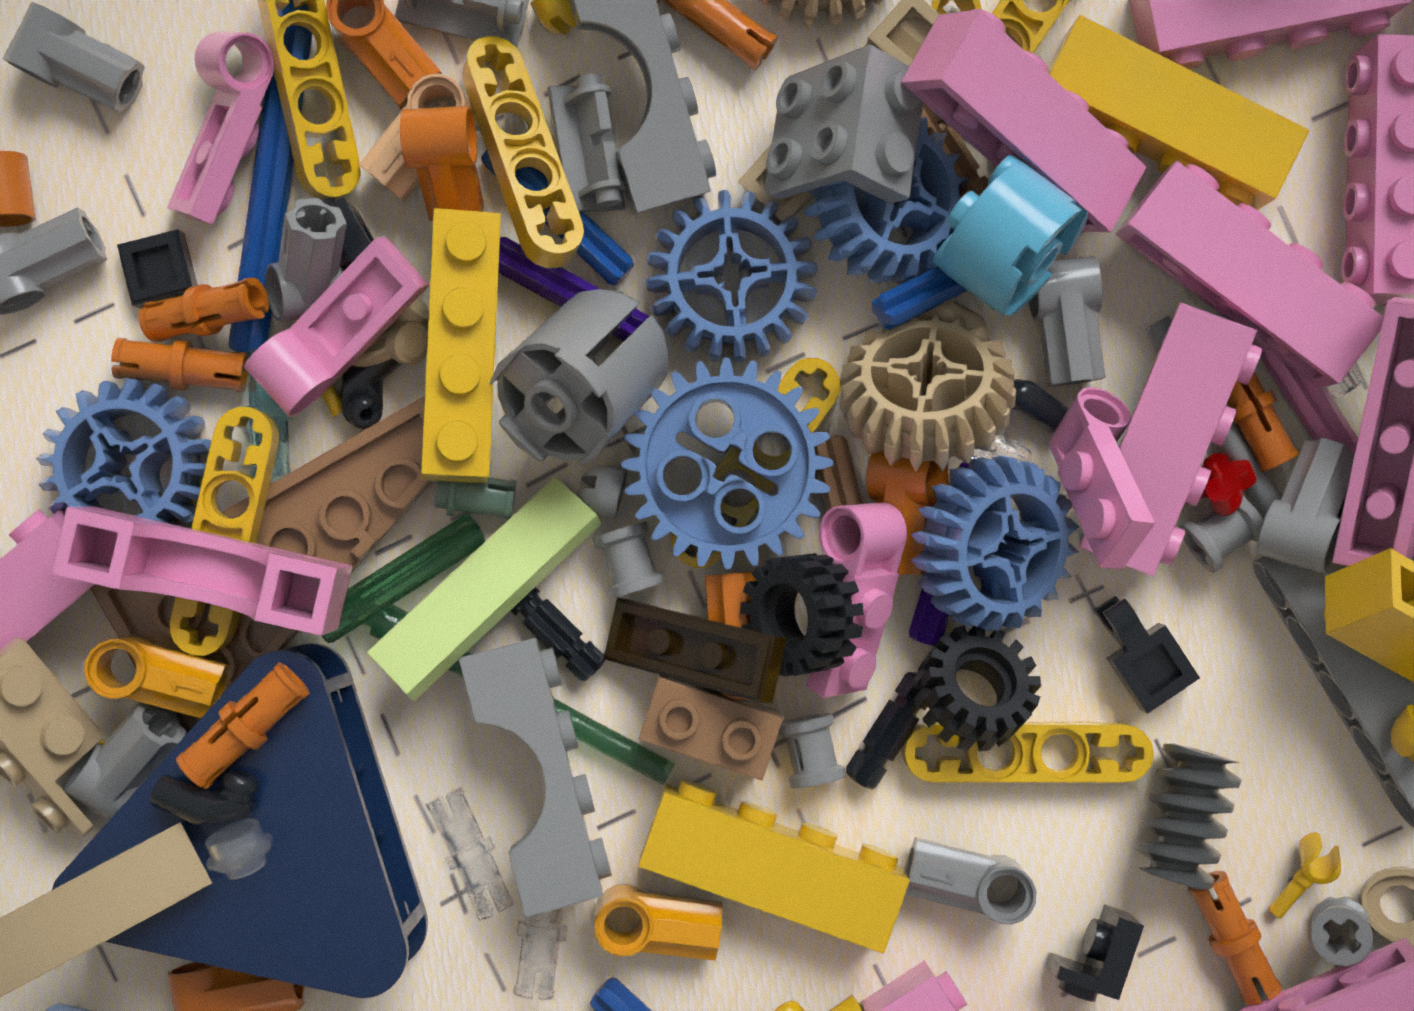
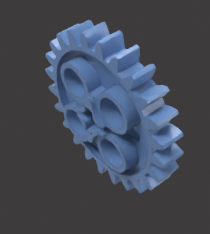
[621,358,833,569]

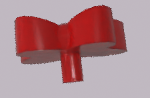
[1184,453,1257,516]

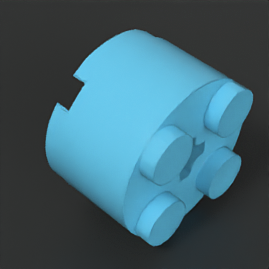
[933,154,1088,317]

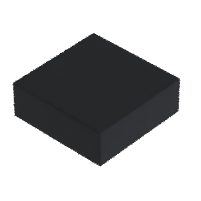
[117,229,198,309]

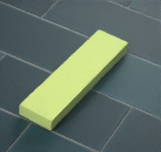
[367,476,602,702]

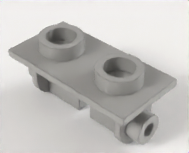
[395,0,529,47]
[547,74,626,212]

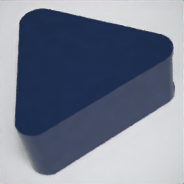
[52,643,428,998]

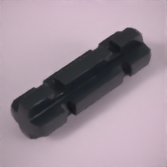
[510,587,605,681]
[846,671,927,790]

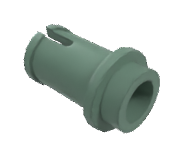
[435,478,517,520]

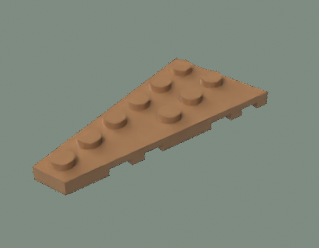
[90,396,433,737]

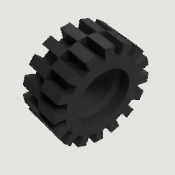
[740,553,864,677]
[913,625,1041,752]

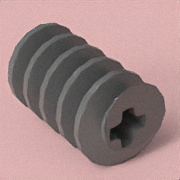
[1135,743,1242,889]

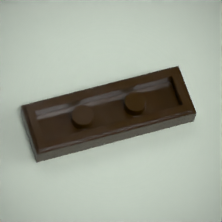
[604,597,787,704]

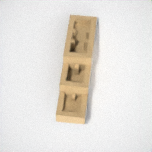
[0,822,212,998]

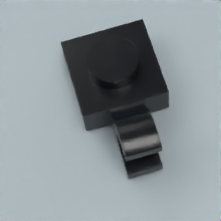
[1094,596,1200,714]

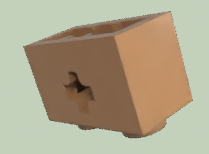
[638,675,783,781]

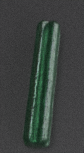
[321,514,485,643]

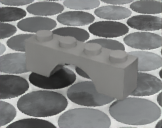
[569,0,716,215]
[458,638,612,918]

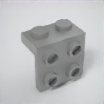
[765,44,923,204]

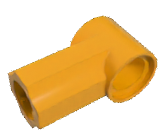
[84,636,230,718]
[594,884,723,961]

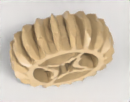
[840,311,1016,472]

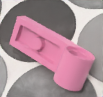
[167,31,274,225]
[244,237,430,417]
[1049,387,1155,570]
[806,502,907,698]

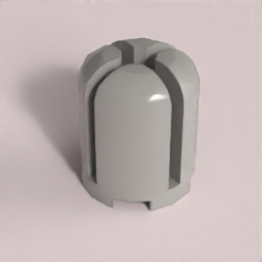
[490,289,669,467]

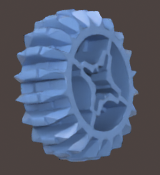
[803,117,970,284]
[646,190,818,363]
[36,379,212,526]
[911,455,1080,631]

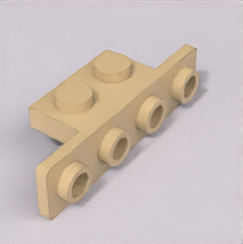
[0,638,105,836]

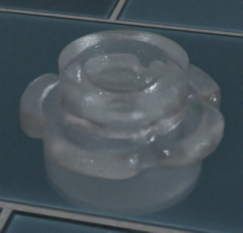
[205,818,273,879]

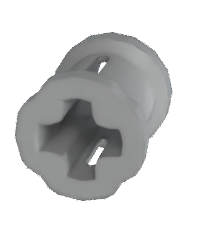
[1180,496,1264,573]
[592,521,665,599]
[779,713,846,789]
[1311,896,1373,966]

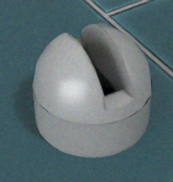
[577,465,627,519]

